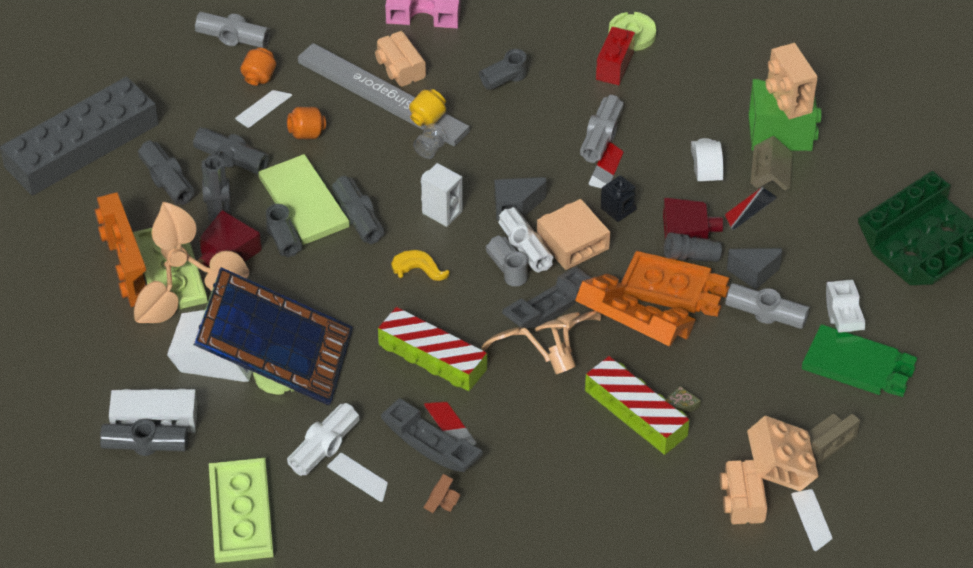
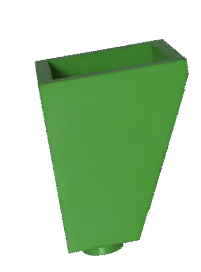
[748,79,821,151]

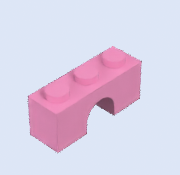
[385,0,461,28]

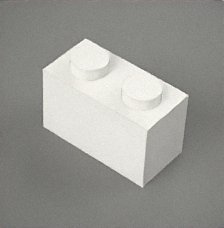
[421,163,462,227]

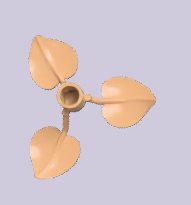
[134,202,250,323]
[481,311,601,374]

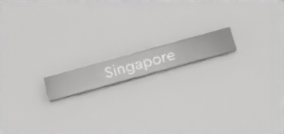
[298,43,469,147]

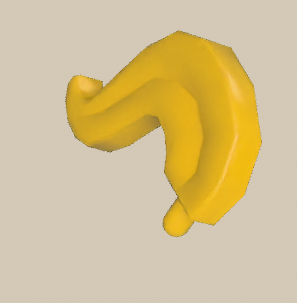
[391,250,449,281]

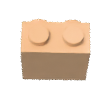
[766,43,818,119]
[537,199,610,270]
[747,416,819,491]

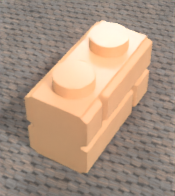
[375,31,426,87]
[720,460,767,524]

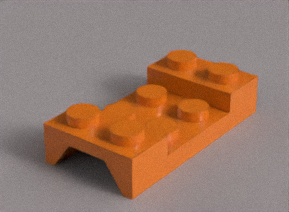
[94,192,146,307]
[575,274,696,346]

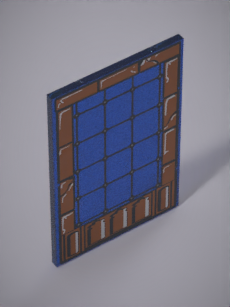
[193,267,353,406]

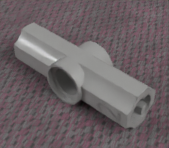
[195,12,270,48]
[580,95,624,163]
[725,283,810,329]

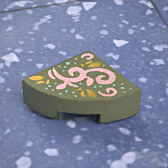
[666,386,701,412]

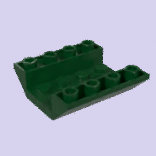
[858,170,973,286]

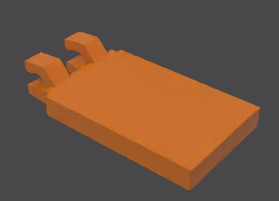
[621,251,729,317]

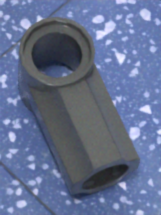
[479,49,527,90]
[266,204,302,258]

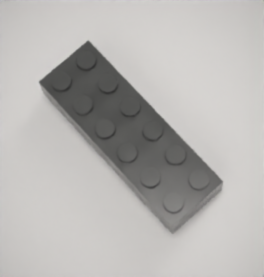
[0,76,158,196]

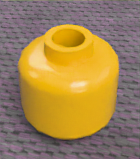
[409,89,446,127]

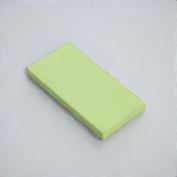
[258,154,349,245]
[133,228,208,310]
[209,458,274,563]

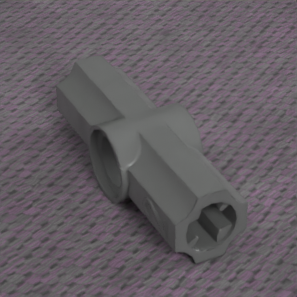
[193,127,269,174]
[138,140,195,205]
[201,155,231,221]
[332,175,384,244]
[100,419,188,456]

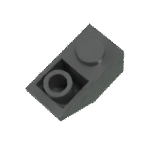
[494,177,546,220]

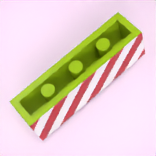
[378,307,487,391]
[585,356,689,455]

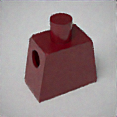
[663,198,723,239]
[198,210,262,268]

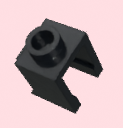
[600,175,637,222]

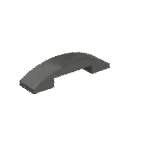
[502,266,591,328]
[381,398,483,472]

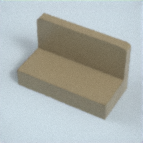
[750,136,793,191]
[808,414,860,466]

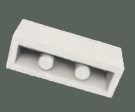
[109,389,198,433]

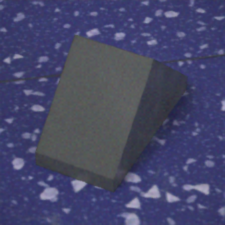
[727,248,782,290]

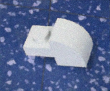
[691,138,723,181]
[826,280,865,332]

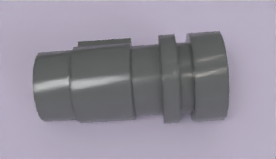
[664,233,722,262]

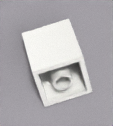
[167,305,263,382]

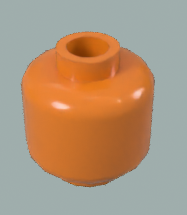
[240,48,276,86]
[287,107,326,139]

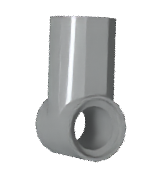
[486,235,528,286]

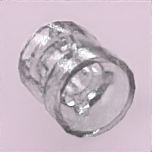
[413,124,448,159]

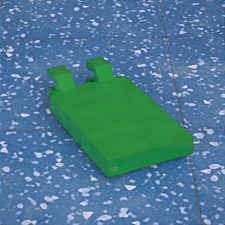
[802,324,917,397]

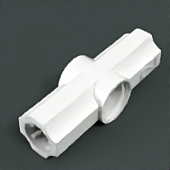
[498,207,553,273]
[287,403,359,476]

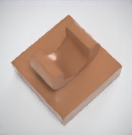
[423,474,460,513]

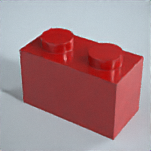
[596,26,635,85]

